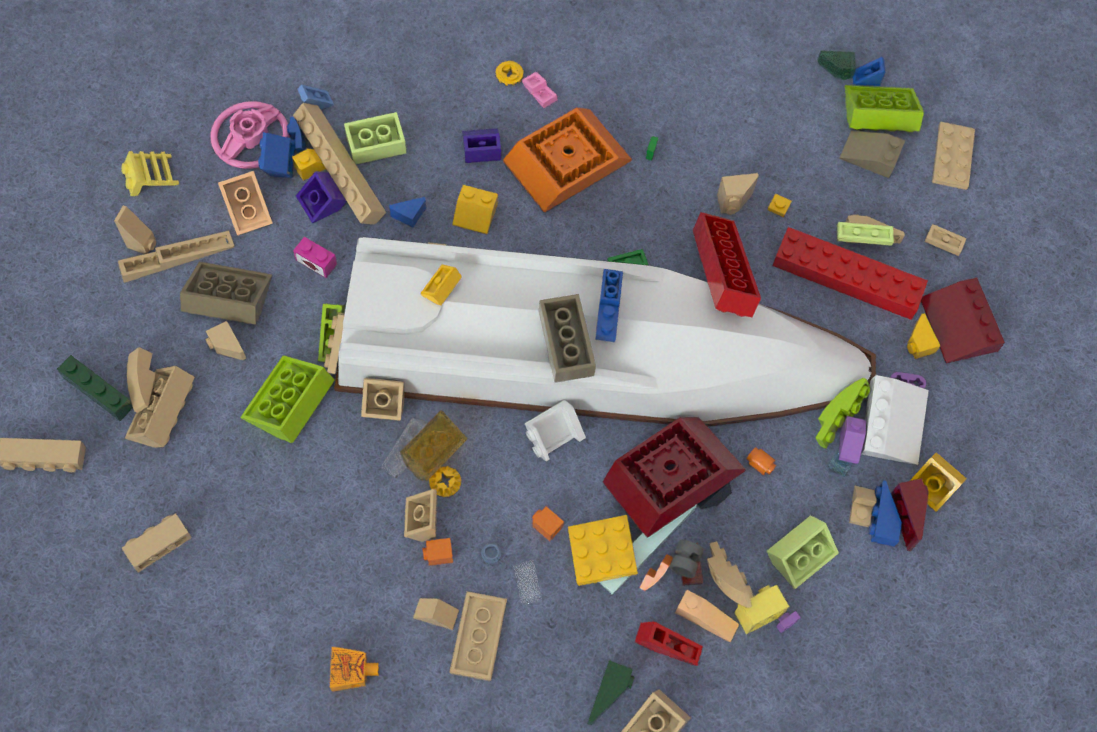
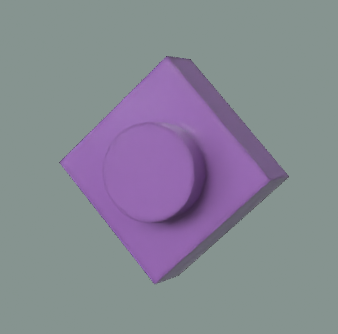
[776,611,801,633]

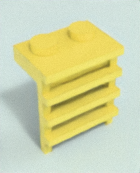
[122,151,179,196]

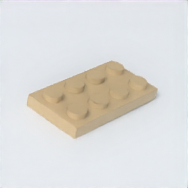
[932,122,975,190]

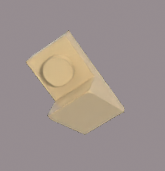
[849,486,876,527]

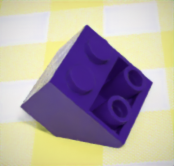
[462,128,501,163]

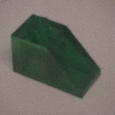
[817,51,856,80]

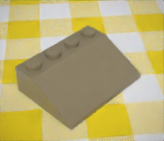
[180,262,272,325]

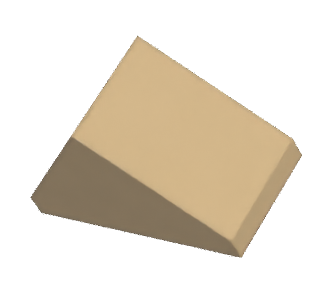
[413,598,459,630]

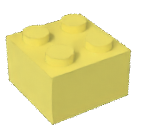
[734,585,789,634]

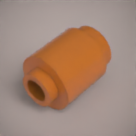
[746,447,776,475]

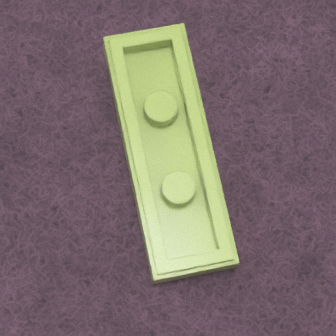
[837,222,894,246]

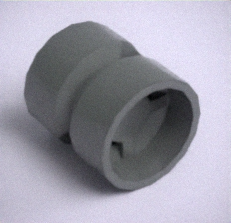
[669,540,704,578]

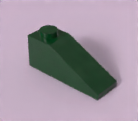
[587,660,635,725]

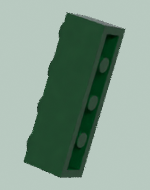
[57,355,133,421]

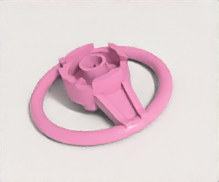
[210,101,290,169]

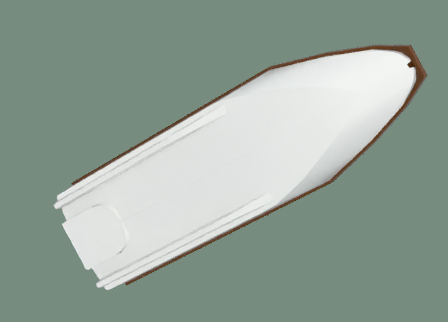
[334,237,876,427]

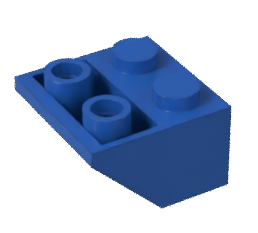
[258,133,295,178]

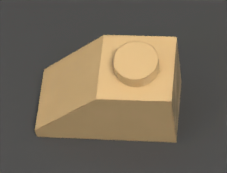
[205,321,246,360]

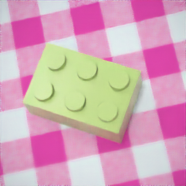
[344,112,406,164]

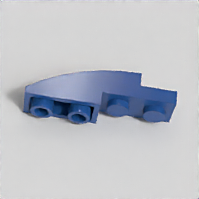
[595,269,623,342]

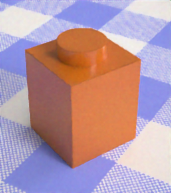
[532,506,564,541]
[423,538,453,566]

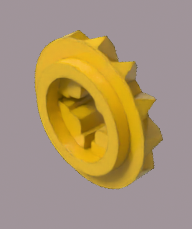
[496,61,523,86]
[429,465,461,497]

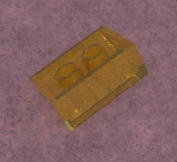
[400,410,467,481]

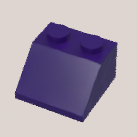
[296,171,347,223]

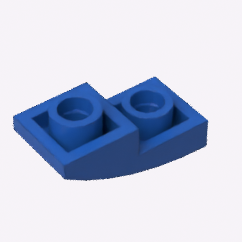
[287,117,306,154]

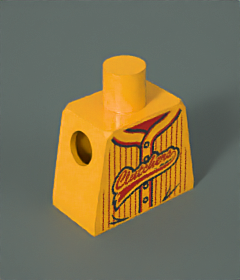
[330,647,379,691]

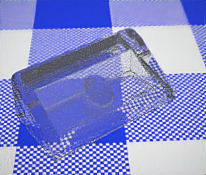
[514,560,542,606]

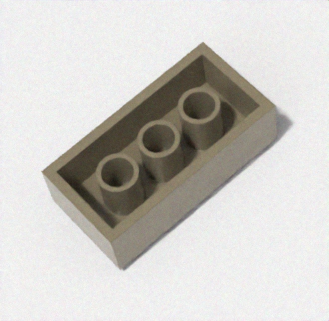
[538,294,596,383]

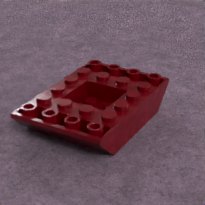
[603,417,746,538]

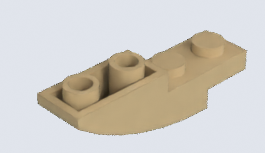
[707,541,753,608]

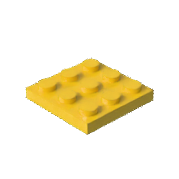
[568,515,638,586]

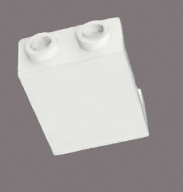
[525,400,586,461]

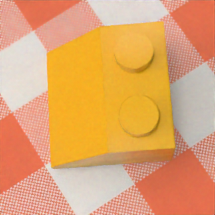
[452,185,498,234]
[910,452,967,512]

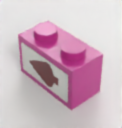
[293,237,337,278]

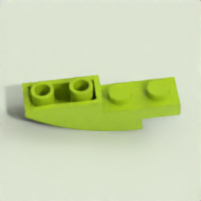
[816,378,870,449]

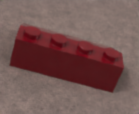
[921,278,1005,363]

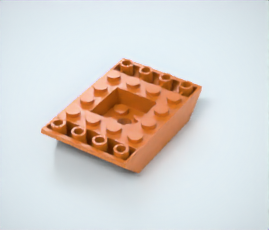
[503,108,632,213]

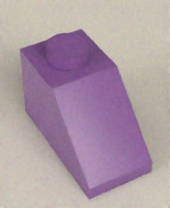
[839,416,866,464]

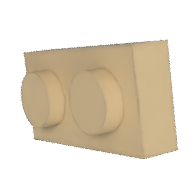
[924,224,967,256]

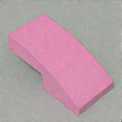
[522,72,558,108]

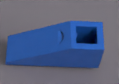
[868,480,902,547]

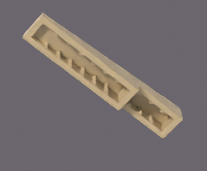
[118,231,234,283]

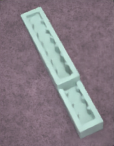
[599,505,697,595]

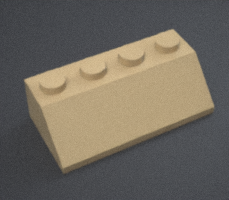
[125,366,195,448]

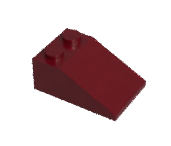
[891,479,929,551]

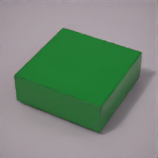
[646,136,658,161]

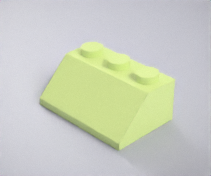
[767,515,839,589]

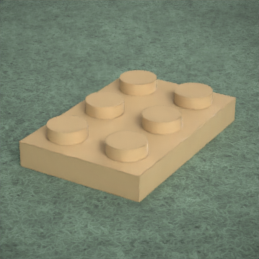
[324,312,345,374]

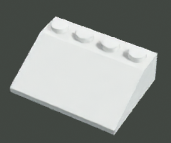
[861,375,929,465]

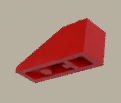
[635,621,703,666]

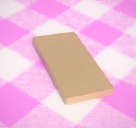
[450,592,507,681]

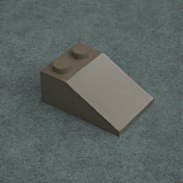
[839,131,905,178]

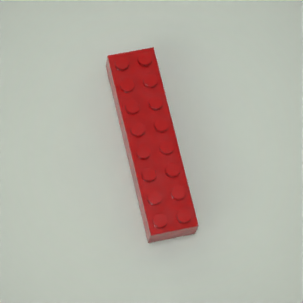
[693,212,761,318]
[772,227,928,320]

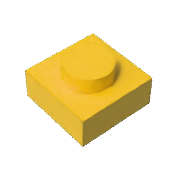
[767,193,792,217]

